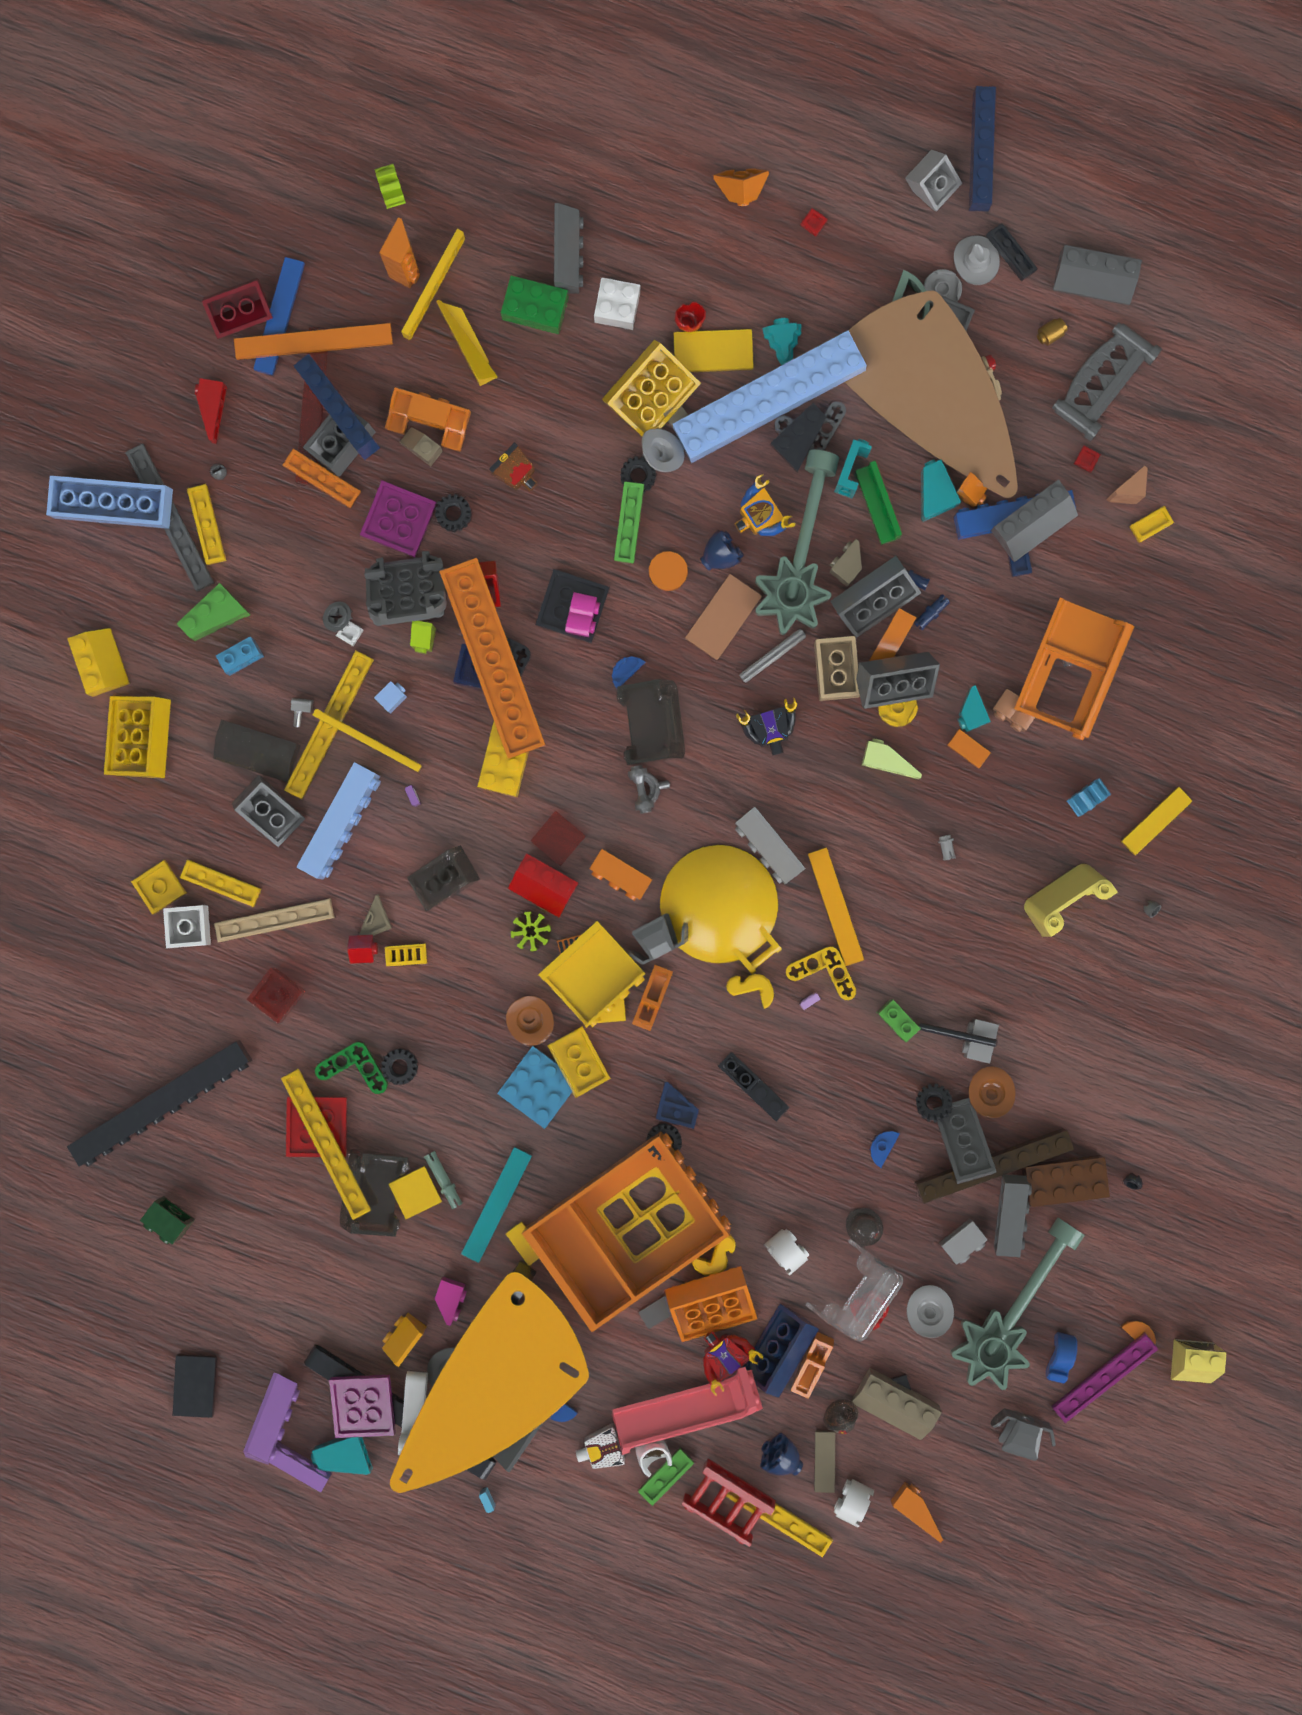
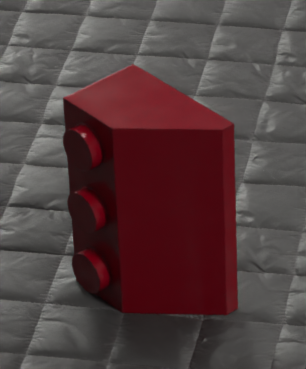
[202,278,273,339]

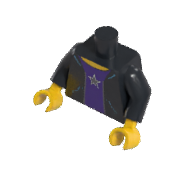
[736,698,797,756]

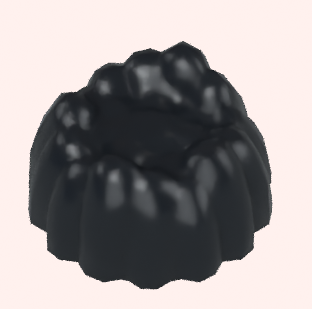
[1123,1173,1143,1190]

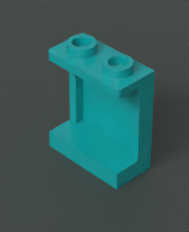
[834,439,872,499]

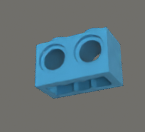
[216,637,264,676]

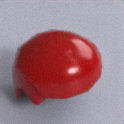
[674,301,706,332]

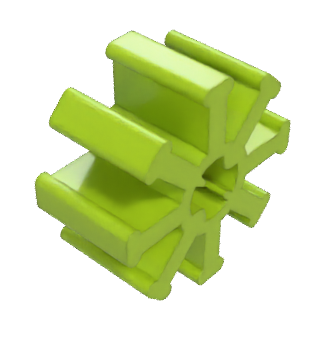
[374,164,406,209]
[511,912,551,951]

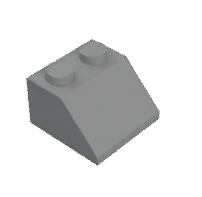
[905,150,962,211]

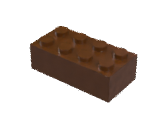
[1022,1155,1110,1207]

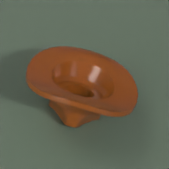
[506,996,554,1046]
[969,1067,1016,1118]

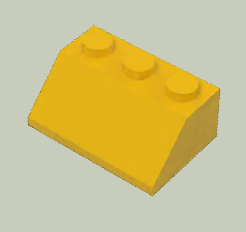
[67,628,130,697]

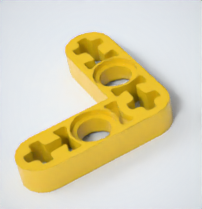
[785,947,856,1000]

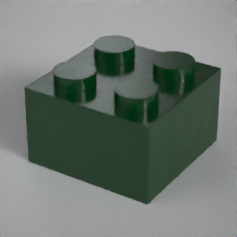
[140,1196,195,1245]

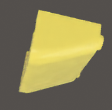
[1024,864,1118,937]

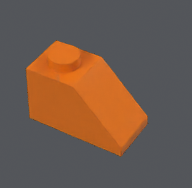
[957,472,987,508]

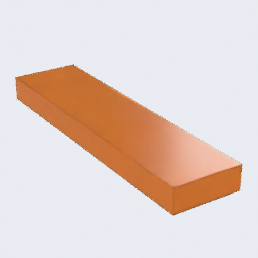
[283,448,361,509]

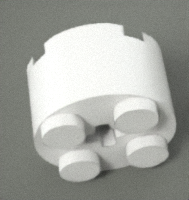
[764,1229,809,1276]
[834,1479,874,1527]

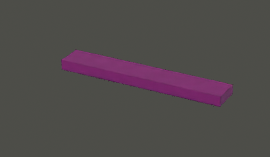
[1052,1332,1158,1423]

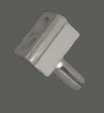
[291,698,314,727]

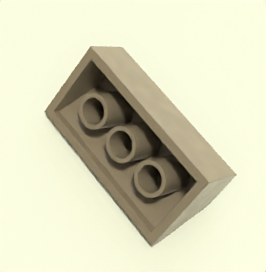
[851,1367,942,1440]

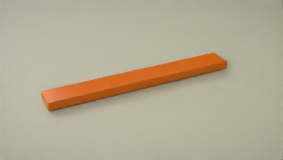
[234,323,393,360]

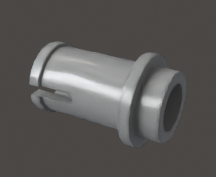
[938,835,956,860]

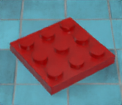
[286,1096,347,1157]

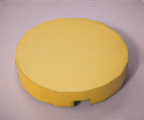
[878,700,918,727]

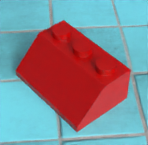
[508,853,579,918]

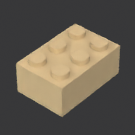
[814,636,860,701]

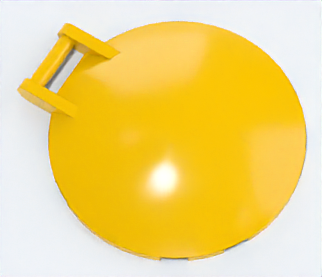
[660,845,782,974]

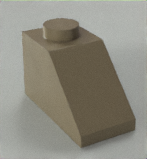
[399,427,443,467]

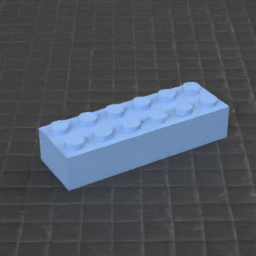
[46,476,173,529]
[297,762,381,880]

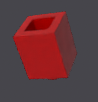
[347,935,378,964]

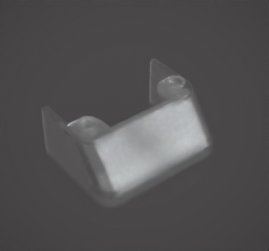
[805,1239,903,1341]

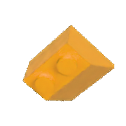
[382,1313,427,1367]

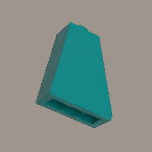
[921,459,961,522]
[311,1437,373,1475]

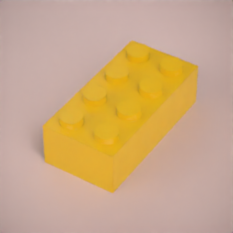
[477,722,529,798]

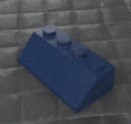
[742,1304,819,1398]

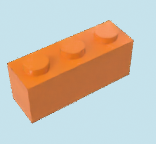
[590,849,652,901]

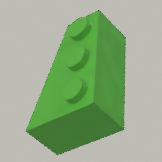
[177,583,251,641]

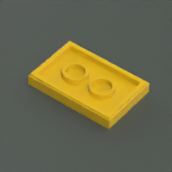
[547,1026,611,1098]

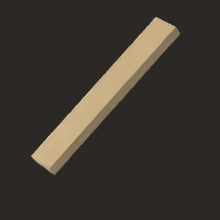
[214,899,335,942]

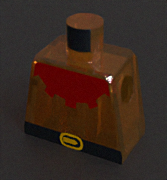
[489,442,538,491]

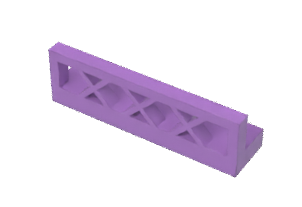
[269,1441,332,1492]

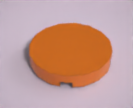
[649,551,688,591]

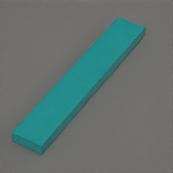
[461,1147,532,1263]

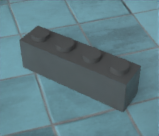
[993,1174,1032,1257]

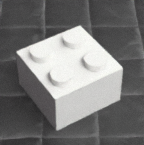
[594,278,640,330]
[163,905,211,948]

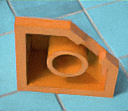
[713,168,769,206]

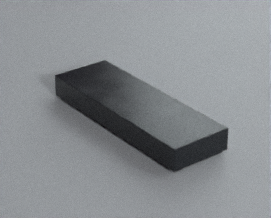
[986,223,1038,282]

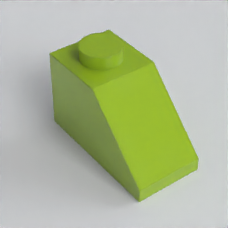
[410,621,436,654]

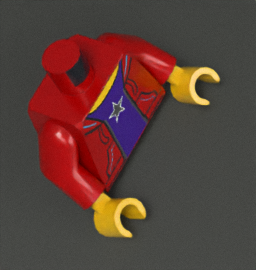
[703,1331,763,1396]

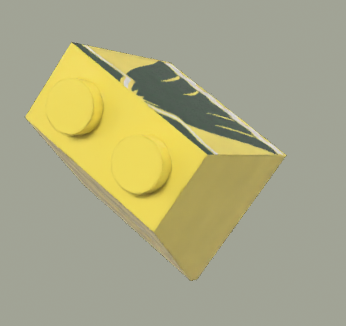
[1171,1339,1226,1383]

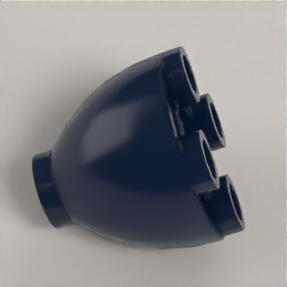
[700,530,744,571]
[760,1433,803,1476]

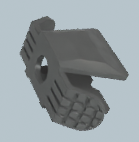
[629,913,688,965]
[991,1408,1056,1461]

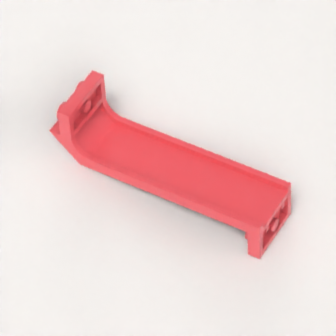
[612,1367,763,1455]

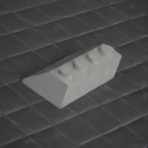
[735,807,806,884]

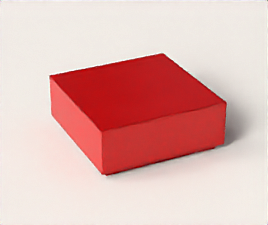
[800,208,828,237]
[1073,445,1101,473]

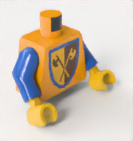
[734,474,795,536]

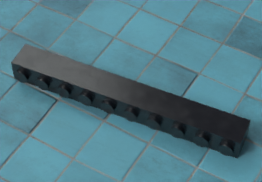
[67,1040,252,1167]

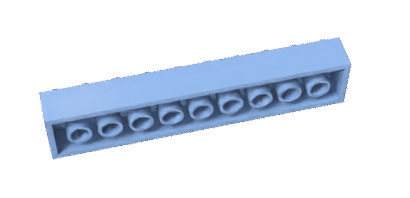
[672,331,867,463]

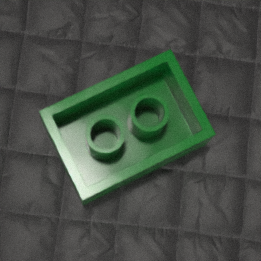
[501,276,569,335]

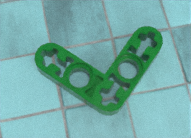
[315,1042,388,1094]

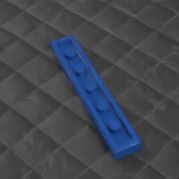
[254,257,305,376]

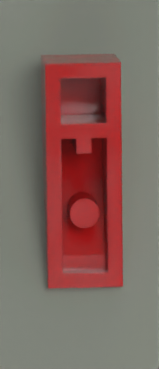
[195,378,227,444]

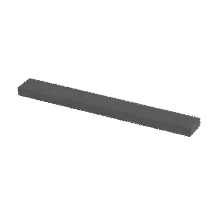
[125,443,214,592]

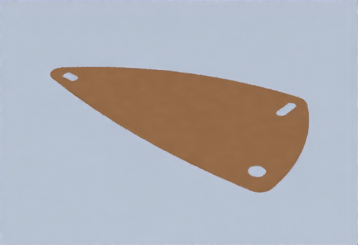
[845,291,1018,498]

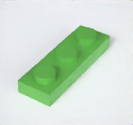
[638,1448,694,1506]

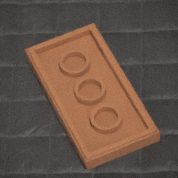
[685,574,762,661]

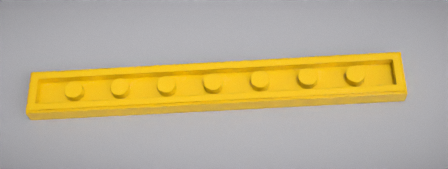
[284,650,374,799]
[281,1069,371,1220]

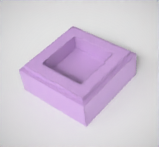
[799,993,820,1010]

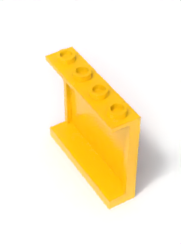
[538,921,646,1028]

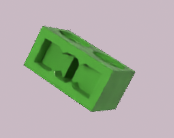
[876,999,920,1042]

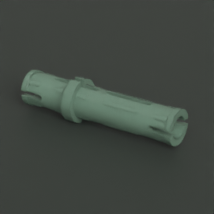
[424,1151,463,1209]

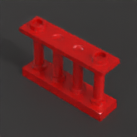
[681,1459,776,1547]

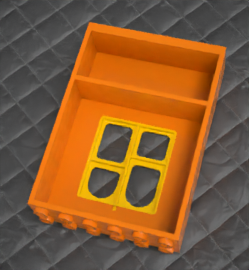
[522,1131,731,1332]

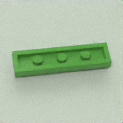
[614,481,645,563]

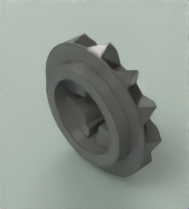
[323,602,353,633]

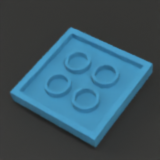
[497,1046,572,1129]

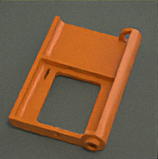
[1014,597,1134,741]

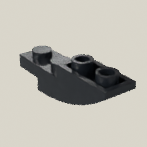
[718,1052,790,1122]

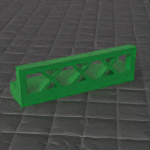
[855,460,902,545]

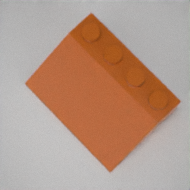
[665,1266,757,1342]

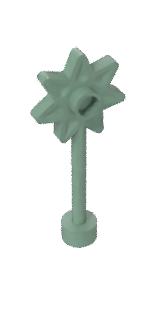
[755,450,839,635]
[950,1217,1085,1390]

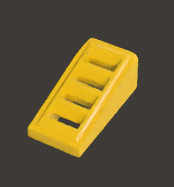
[385,944,427,966]

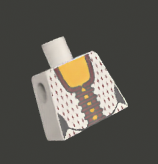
[576,1423,625,1469]

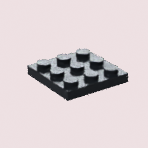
[535,569,610,644]

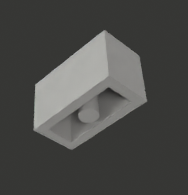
[962,1019,999,1064]
[939,1218,987,1265]

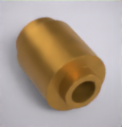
[1037,318,1067,346]

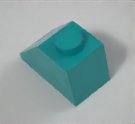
[958,685,991,732]

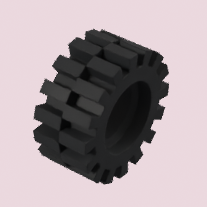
[620,456,656,494]
[435,494,472,532]
[381,1048,418,1085]
[916,1084,952,1123]
[646,1123,682,1160]

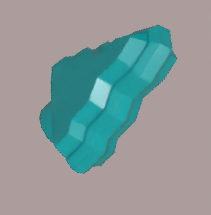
[762,318,801,366]

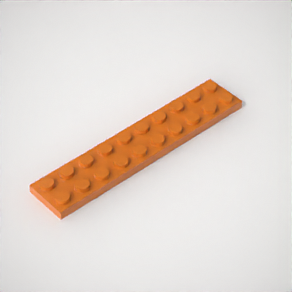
[439,558,546,759]

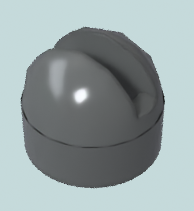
[210,463,227,480]
[1144,900,1161,918]

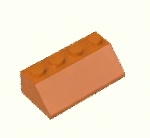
[379,217,420,288]

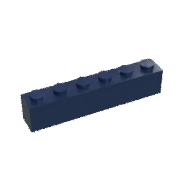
[969,86,996,211]
[293,354,380,460]

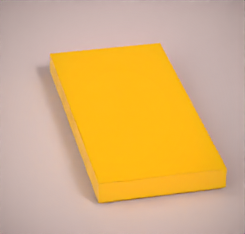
[674,329,753,372]

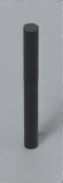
[919,1023,998,1047]

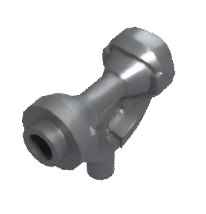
[628,765,670,814]

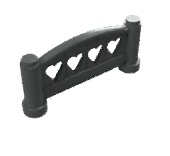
[1052,322,1162,442]

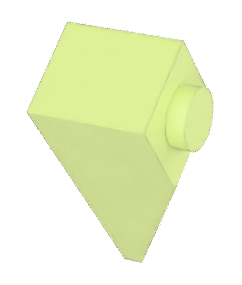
[862,739,922,779]

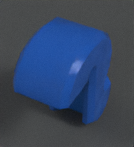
[1046,1332,1077,1384]

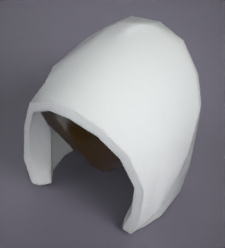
[635,1440,672,1477]

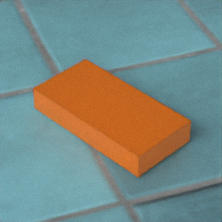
[947,729,991,769]

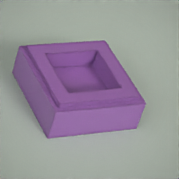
[405,785,421,807]

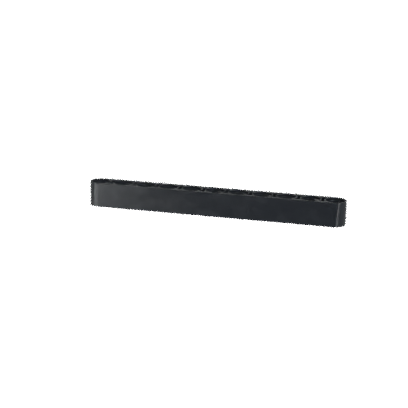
[304,1345,497,1480]

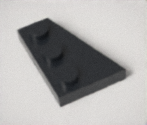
[770,403,827,473]

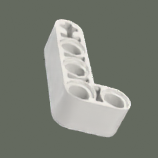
[398,1371,428,1455]

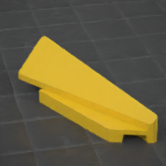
[436,300,497,386]

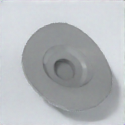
[954,236,1000,285]
[642,429,684,472]
[907,1285,954,1338]

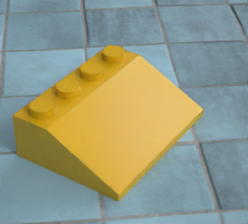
[602,340,701,436]
[104,696,171,778]

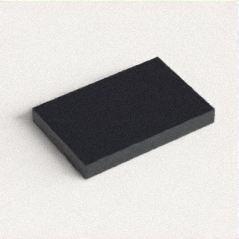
[172,1354,217,1418]

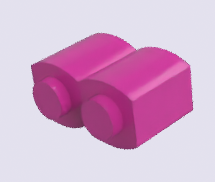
[565,592,600,637]

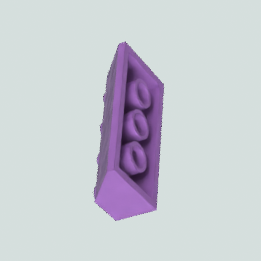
[243,1373,300,1465]

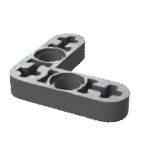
[774,402,846,451]

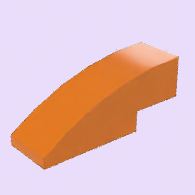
[869,608,916,661]
[632,965,673,1031]
[790,1332,834,1399]

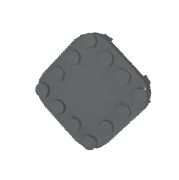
[364,551,447,626]

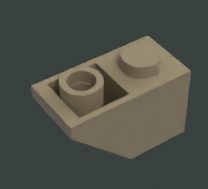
[829,539,862,587]

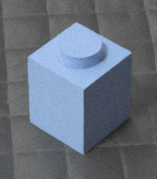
[374,681,407,714]

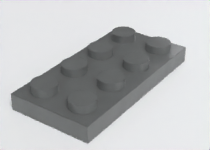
[933,1098,996,1184]

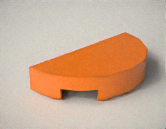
[1121,1321,1156,1345]

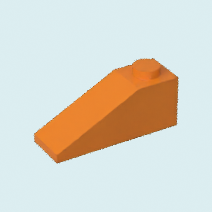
[891,1482,943,1543]

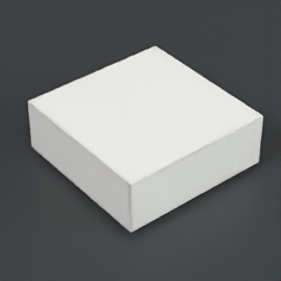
[336,621,364,647]

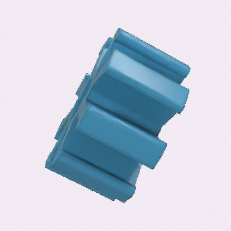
[1067,778,1111,817]

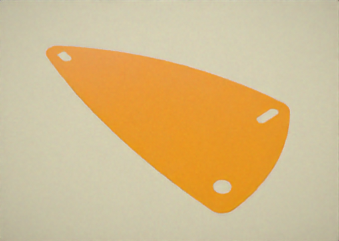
[390,1272,589,1493]

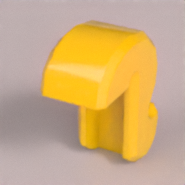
[726,974,774,1009]
[692,1234,735,1276]

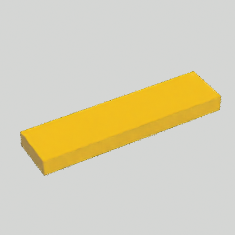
[187,484,226,565]
[1121,787,1192,855]
[180,860,261,907]

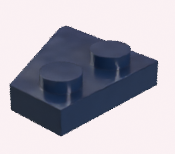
[656,1082,699,1129]

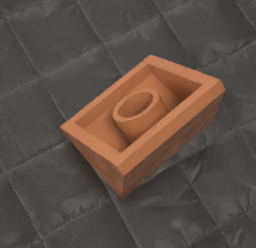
[1106,466,1148,504]

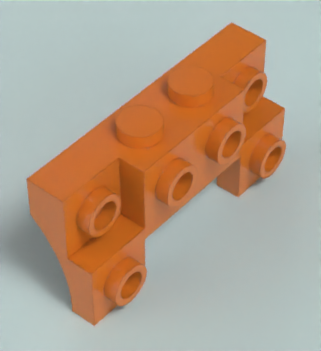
[385,387,471,452]

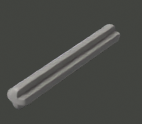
[739,629,806,683]

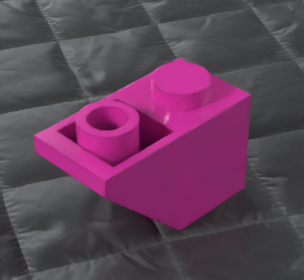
[435,1277,467,1326]

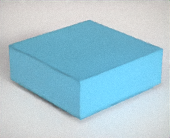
[479,1487,496,1513]

